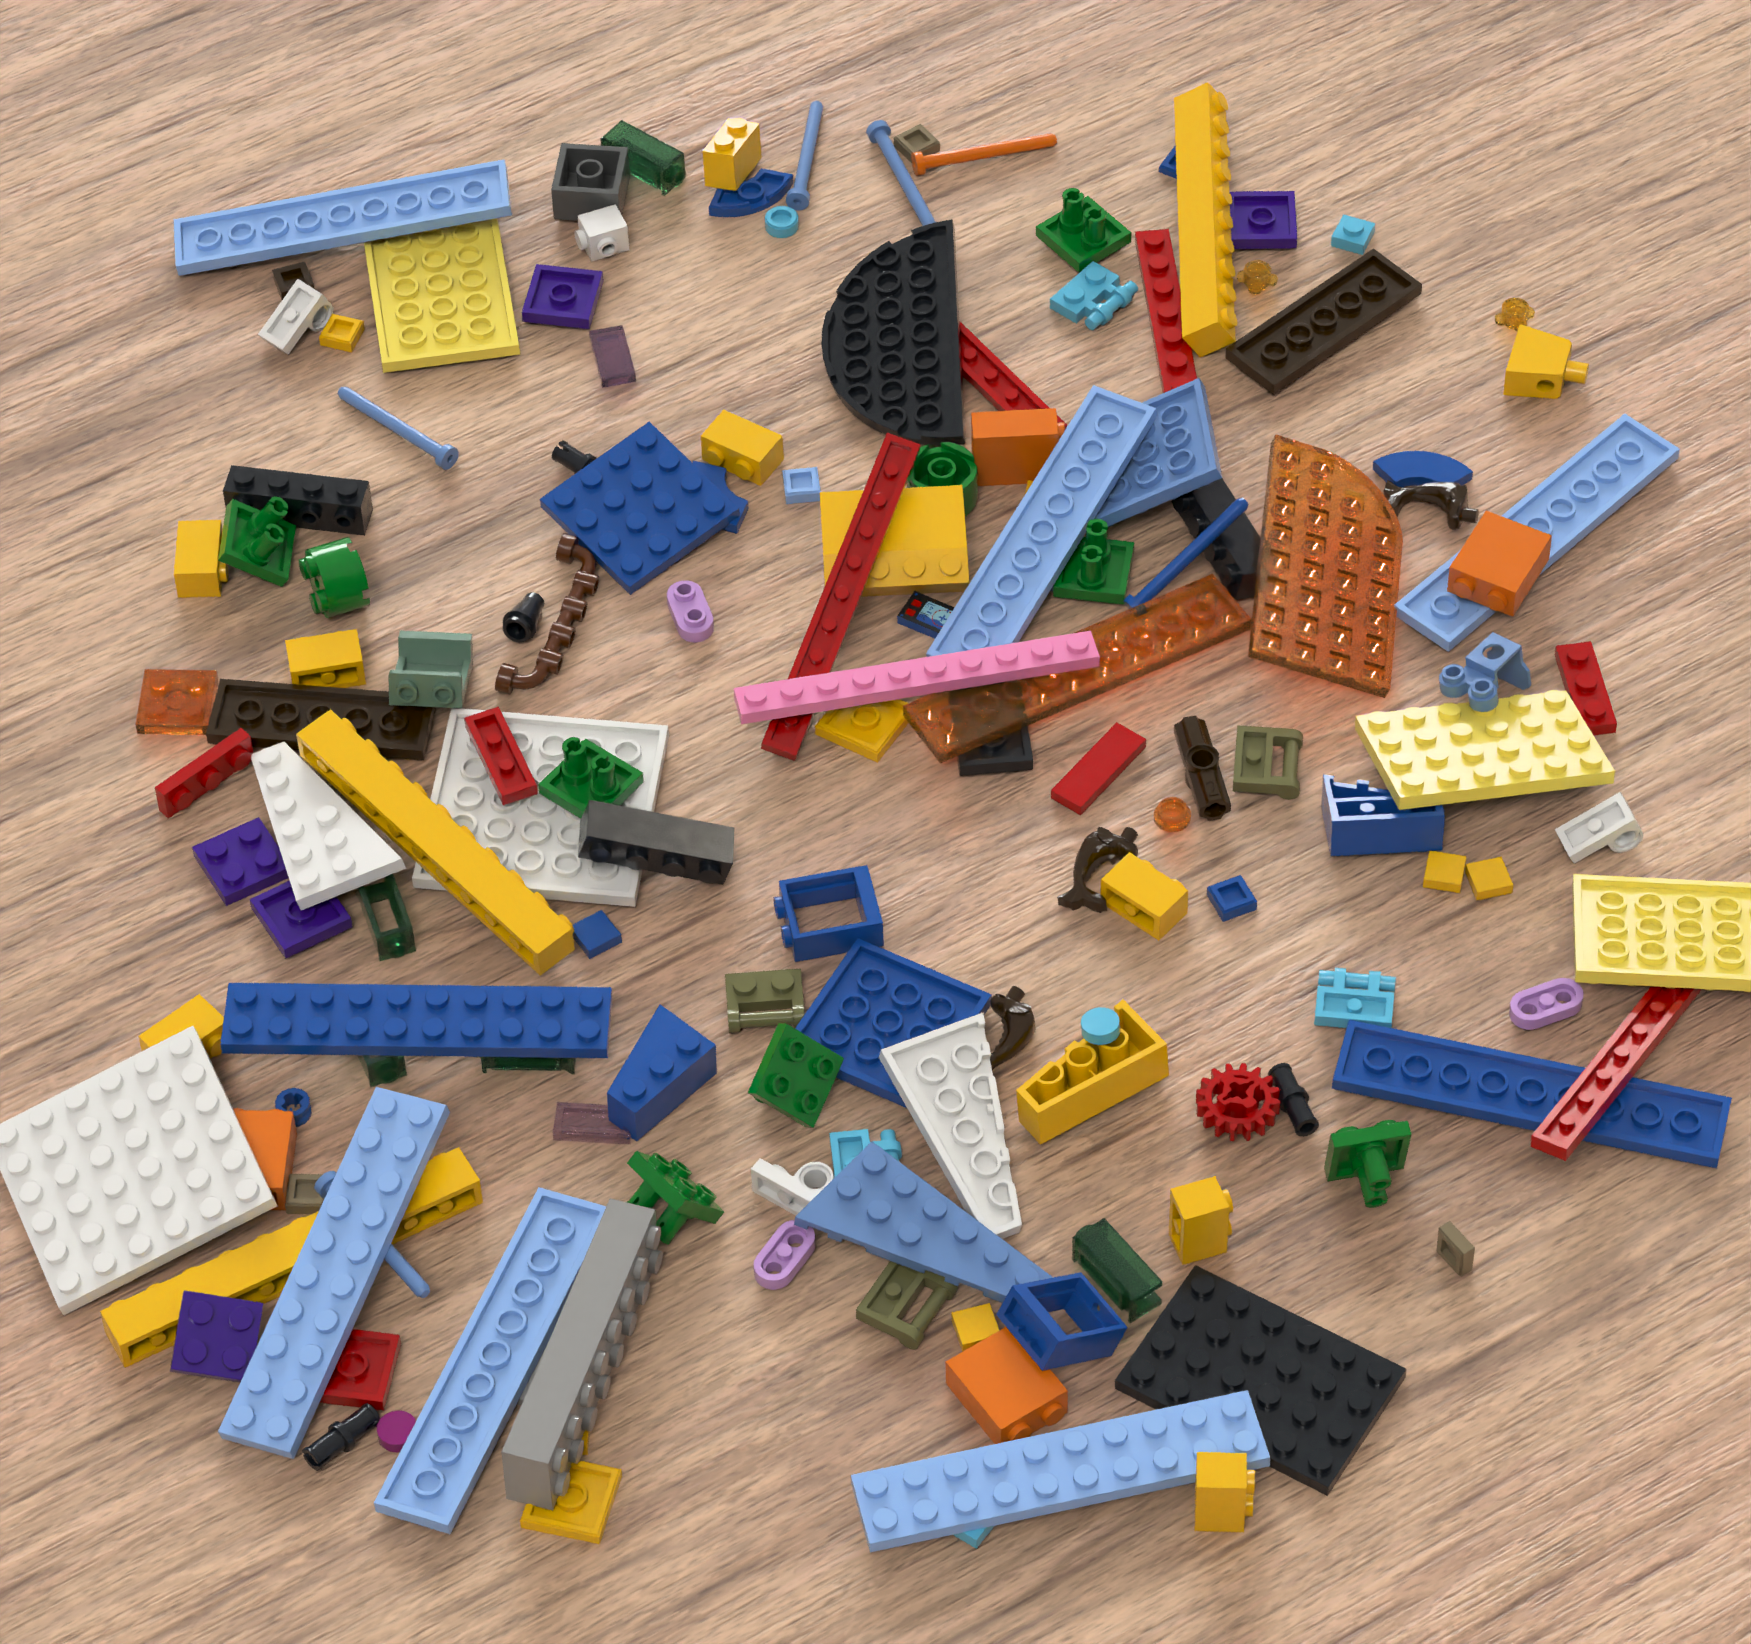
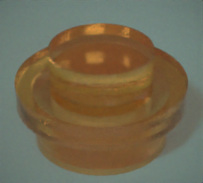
[1154,797,1191,832]

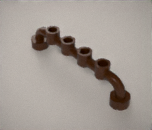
[495,533,599,695]

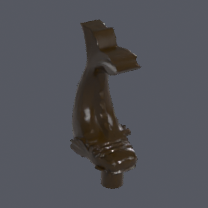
[1383,480,1479,530]
[1057,827,1138,913]
[990,986,1036,1071]

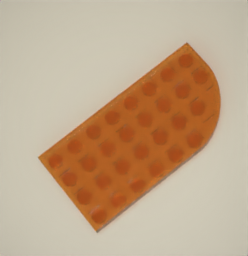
[1248,435,1403,698]

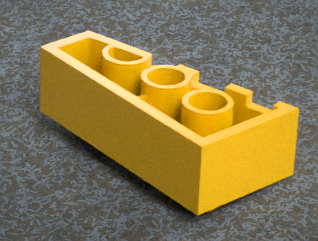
[1016,999,1169,1145]

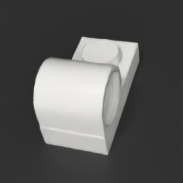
[258,279,333,355]
[1555,792,1643,864]
[751,1158,834,1216]

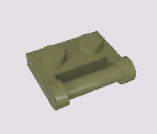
[1233,725,1303,800]
[725,968,805,1033]
[856,1261,958,1350]

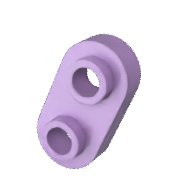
[667,581,714,643]
[1509,978,1583,1030]
[754,1220,815,1290]

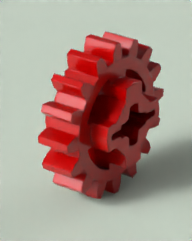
[1196,1063,1280,1141]

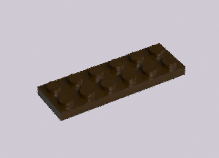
[1225,248,1422,395]
[206,679,436,760]

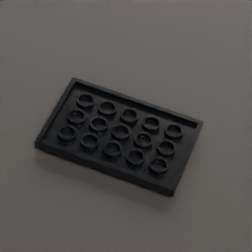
[1115,1265,1406,1496]

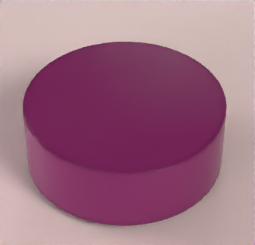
[377,1410,416,1453]

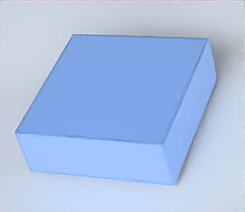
[782,467,821,504]

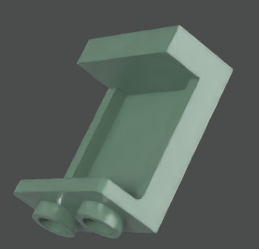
[388,630,473,708]

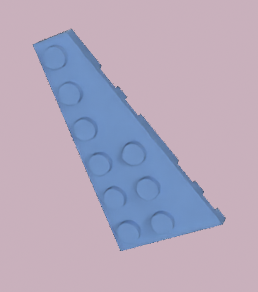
[794,1141,1053,1303]

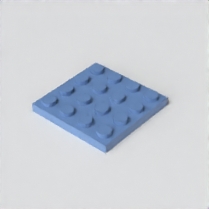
[1095,378,1222,527]

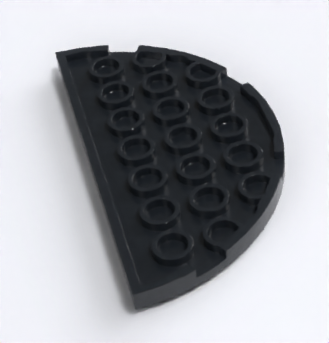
[821,219,966,446]

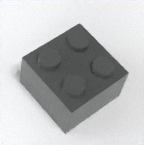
[551,143,630,221]

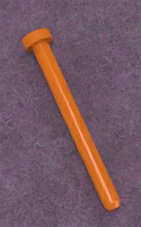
[911,133,1057,176]

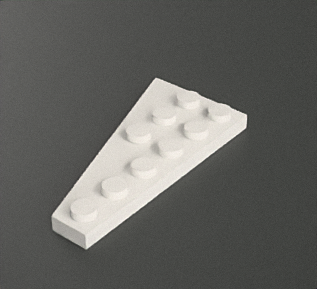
[251,741,406,910]
[879,1013,1022,1239]

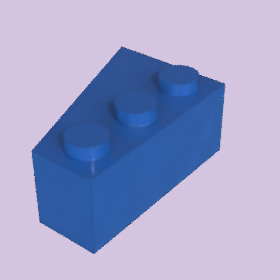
[1321,774,1445,856]
[607,1004,717,1142]

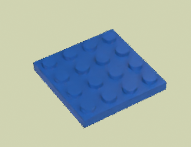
[540,422,740,595]
[795,938,992,1108]

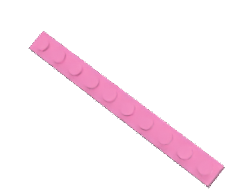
[734,631,1100,725]

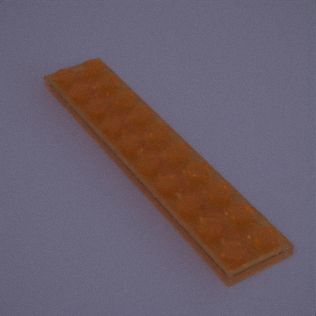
[903,574,1252,763]

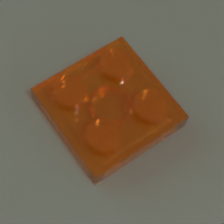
[135,669,218,735]

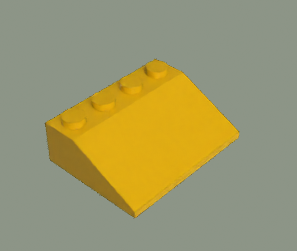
[820,485,969,597]

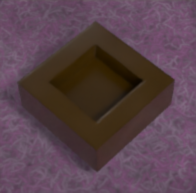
[272,262,315,300]

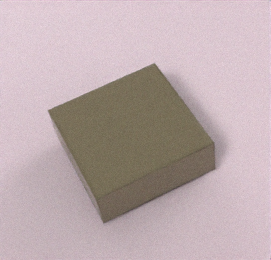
[894,124,940,163]
[285,1174,325,1214]
[1436,1221,1475,1277]

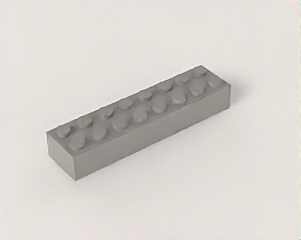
[501,1198,663,1511]

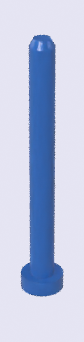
[1123,497,1249,619]

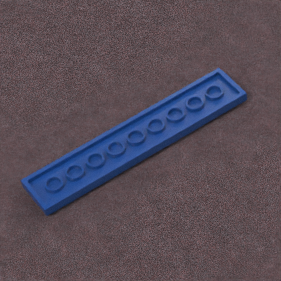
[220,983,613,1058]
[1332,1020,1732,1168]

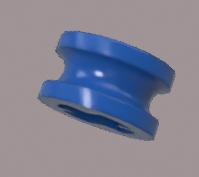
[275,1088,312,1127]

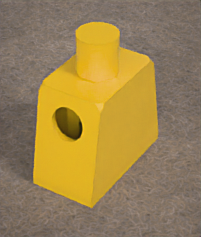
[1503,325,1589,399]

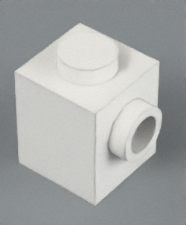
[574,204,629,262]

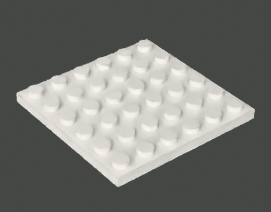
[412,708,669,907]
[0,1026,278,1315]

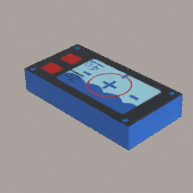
[897,591,955,639]

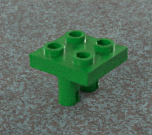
[1036,188,1132,273]
[218,497,296,587]
[1053,519,1135,605]
[538,737,644,819]
[748,1023,844,1128]
[1324,1120,1412,1208]
[627,1151,724,1245]

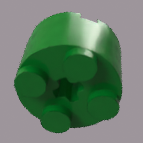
[907,442,978,516]
[299,537,370,618]

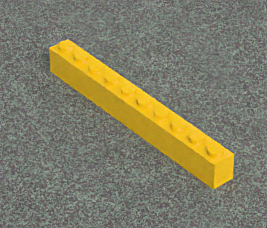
[1174,82,1238,358]
[296,709,575,976]
[100,1147,483,1368]

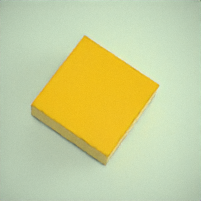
[319,314,365,353]
[1423,850,1467,893]
[1465,856,1513,901]
[951,1303,999,1352]

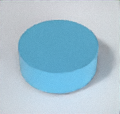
[765,206,799,238]
[1081,1007,1120,1045]

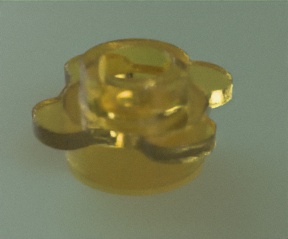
[1237,260,1278,294]
[1495,298,1535,331]

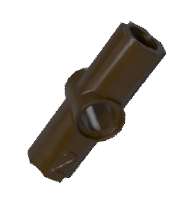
[1174,715,1231,821]

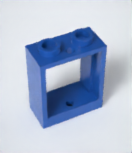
[773,865,884,962]
[996,1272,1128,1371]

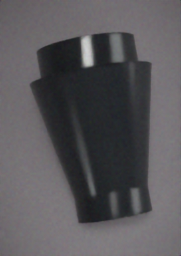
[503,592,545,643]

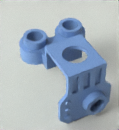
[1439,632,1531,712]

